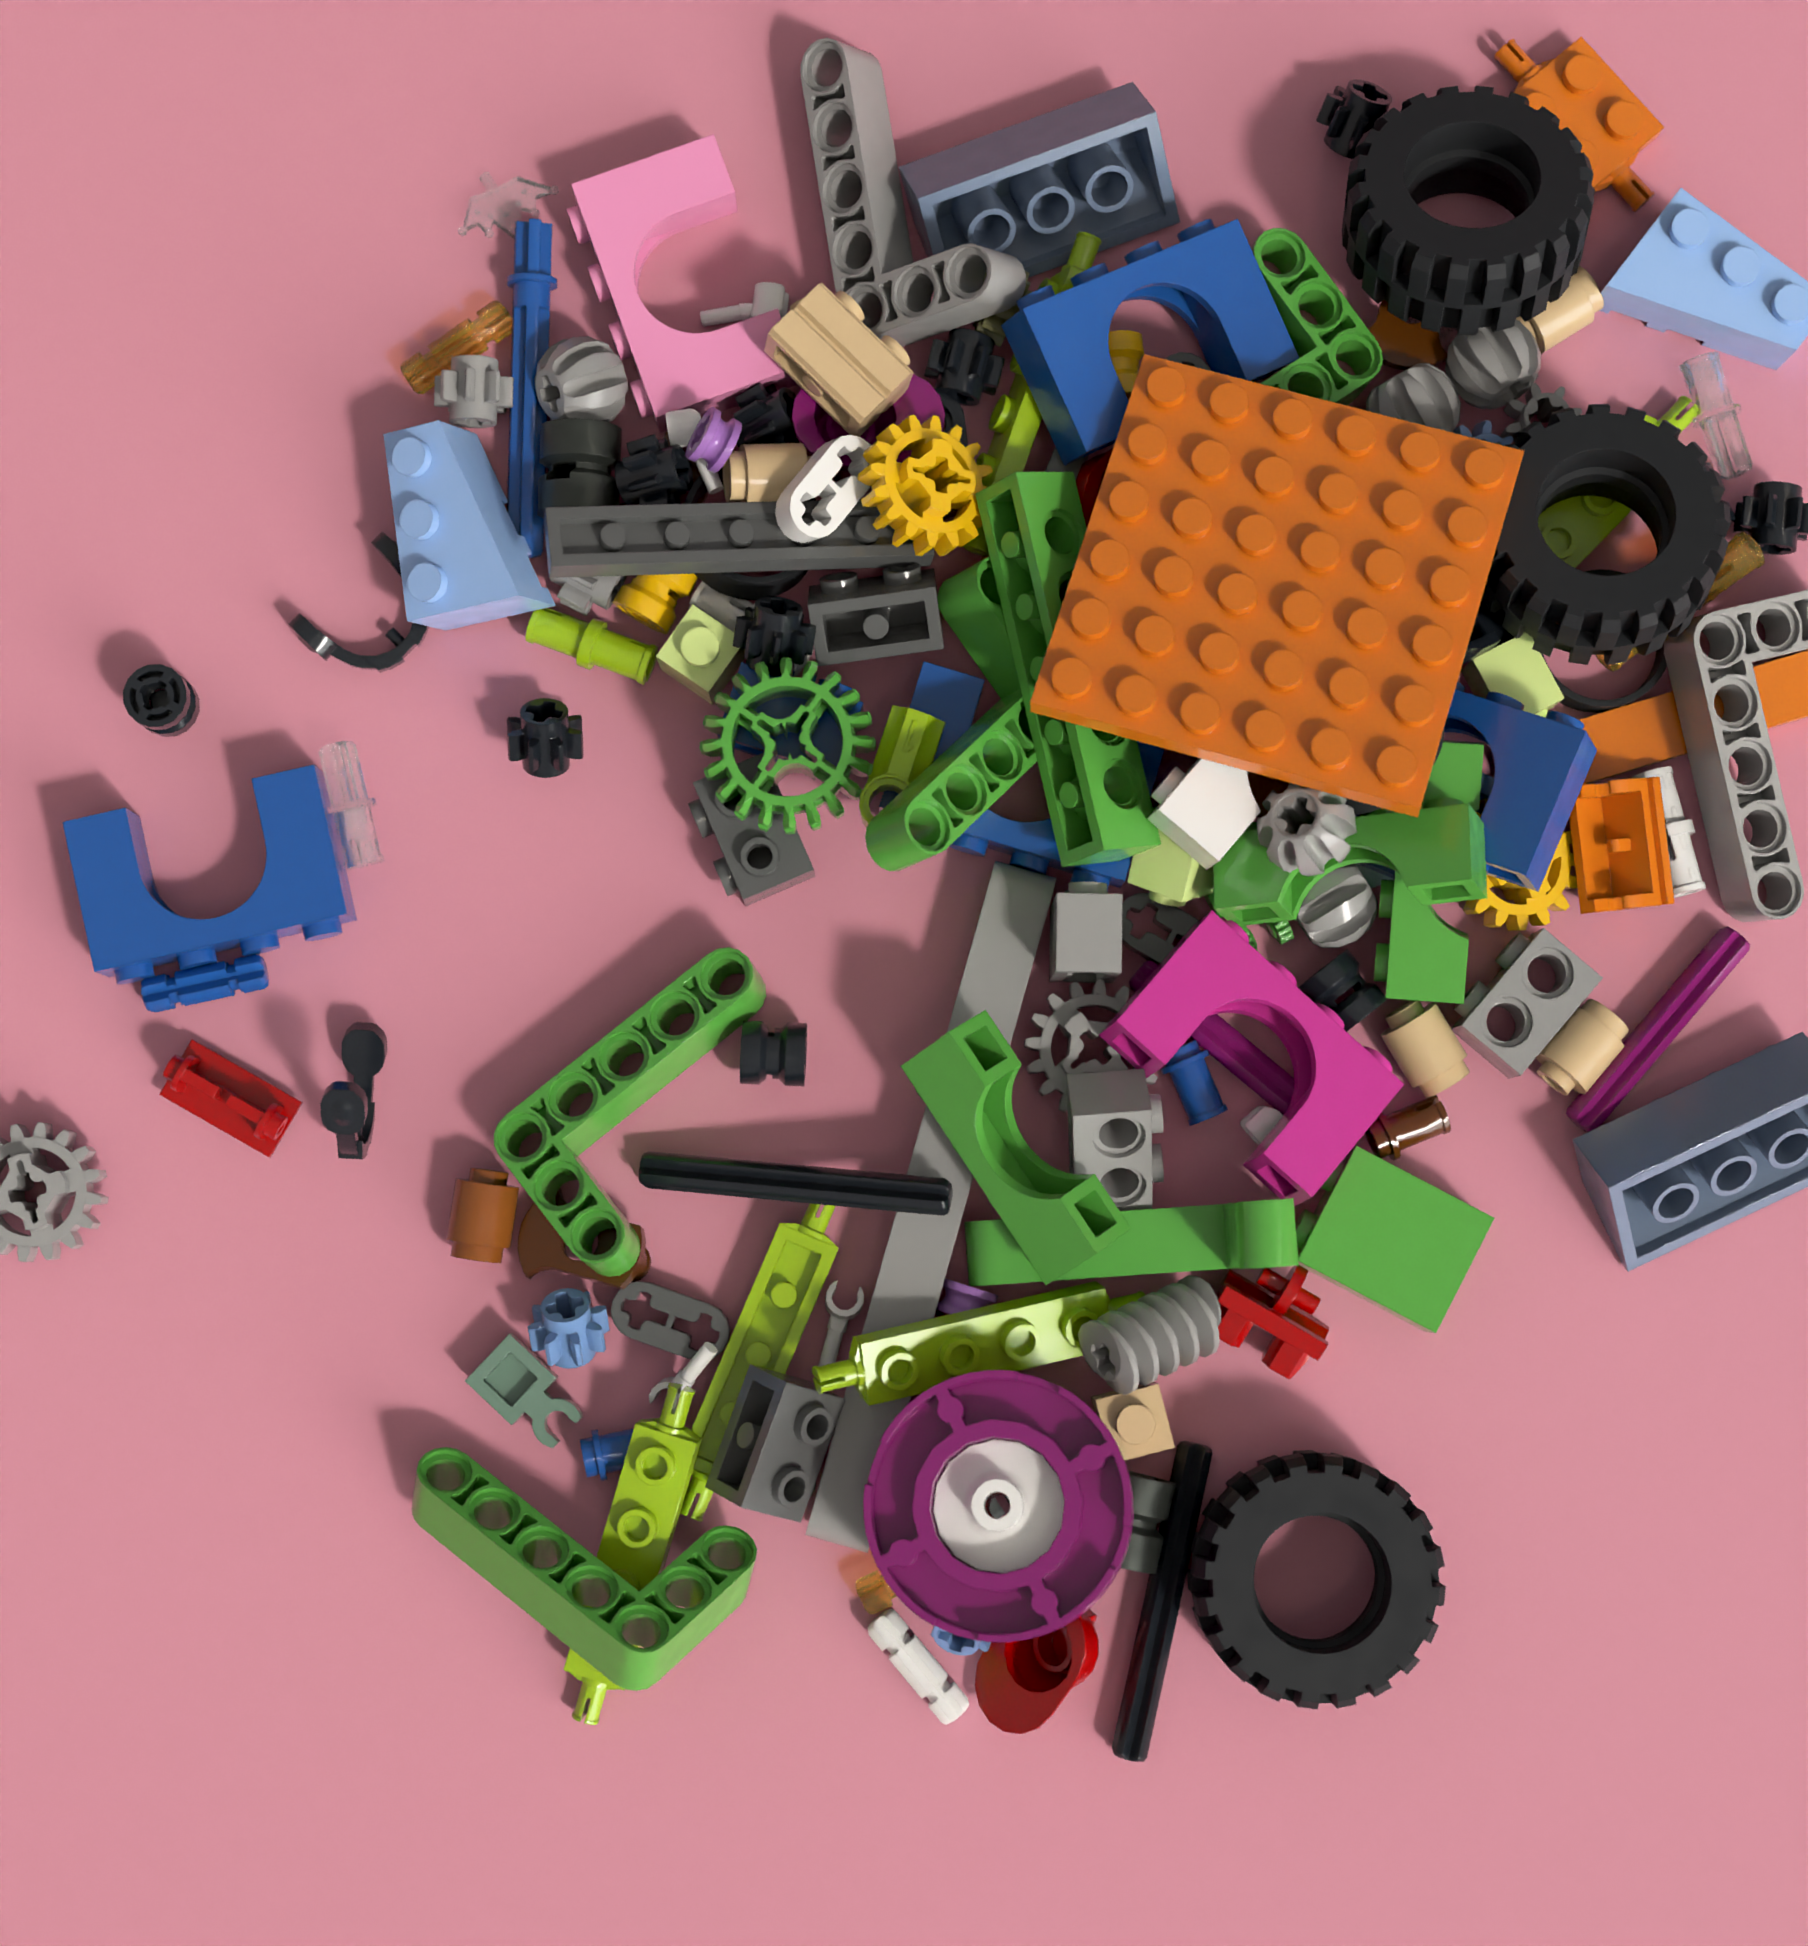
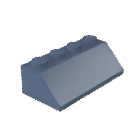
[898,82,1180,277]
[1573,1032,1808,1271]

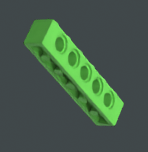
[975,472,1161,867]

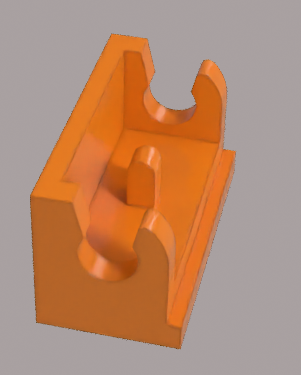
[1569,777,1675,914]

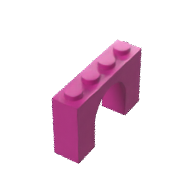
[1099,911,1404,1206]

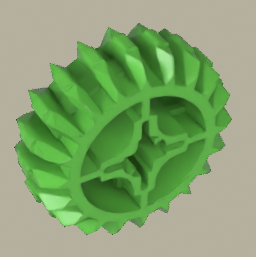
[700,658,876,835]

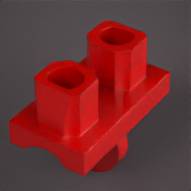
[1218,1265,1329,1379]

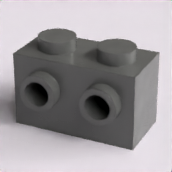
[807,564,944,666]
[688,752,815,906]
[705,1364,846,1523]

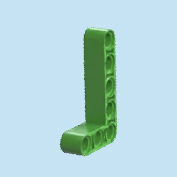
[1251,228,1383,405]
[865,557,1037,871]
[494,947,766,1277]
[964,1198,1299,1286]
[411,1447,757,1691]

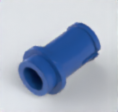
[1161,1040,1228,1126]
[580,1428,634,1481]

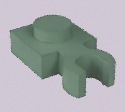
[465,1333,583,1448]

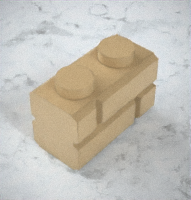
[764,283,914,437]

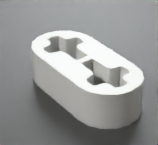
[775,435,871,543]

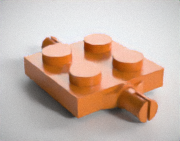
[1493,36,1665,213]

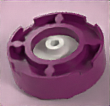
[863,1370,1134,1642]

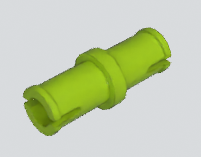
[526,608,658,685]

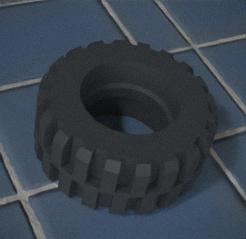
[1342,86,1595,335]
[1482,404,1731,665]
[1187,1450,1446,1709]

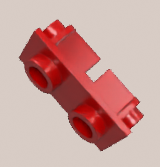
[159,1039,303,1158]

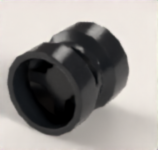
[123,664,200,737]
[1298,949,1387,1032]
[740,1020,807,1087]

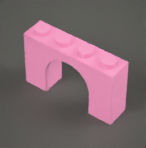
[566,134,798,433]

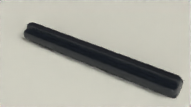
[639,1151,953,1216]
[1112,1441,1212,1762]

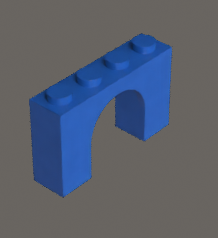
[1001,218,1299,466]
[879,661,1165,891]
[1355,682,1597,892]
[62,765,357,984]

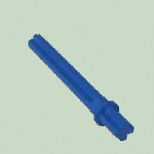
[507,219,557,558]

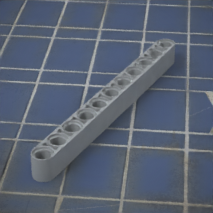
[805,861,1056,1553]

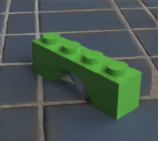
[1374,740,1484,1004]
[1213,798,1487,926]
[901,1010,1131,1285]

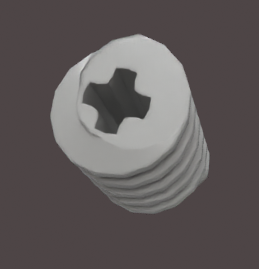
[1078,1275,1221,1395]

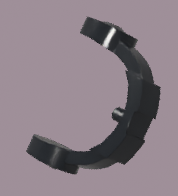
[289,532,429,673]
[320,1022,387,1159]

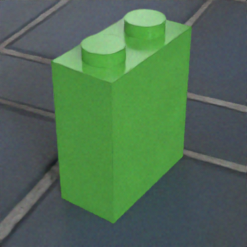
[1296,1146,1494,1333]

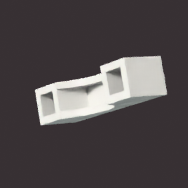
[1147,758,1261,870]

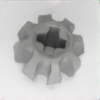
[1445,319,1541,410]
[534,336,628,423]
[1366,364,1461,432]
[1256,783,1357,876]
[1296,864,1378,948]

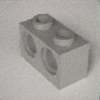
[1049,882,1123,983]
[1451,928,1603,1079]
[1066,1069,1164,1211]

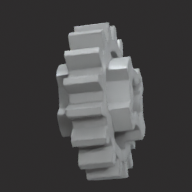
[1024,979,1158,1112]
[0,1122,109,1262]

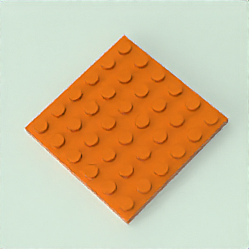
[1030,354,1524,818]

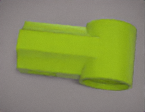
[859,705,946,828]

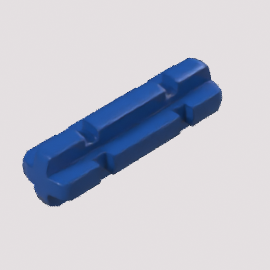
[141,954,269,1013]

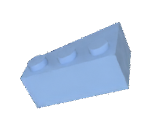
[1599,188,1808,370]
[383,420,556,631]

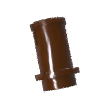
[1365,1095,1451,1161]

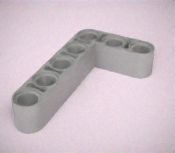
[801,38,1026,347]
[1664,590,1808,922]

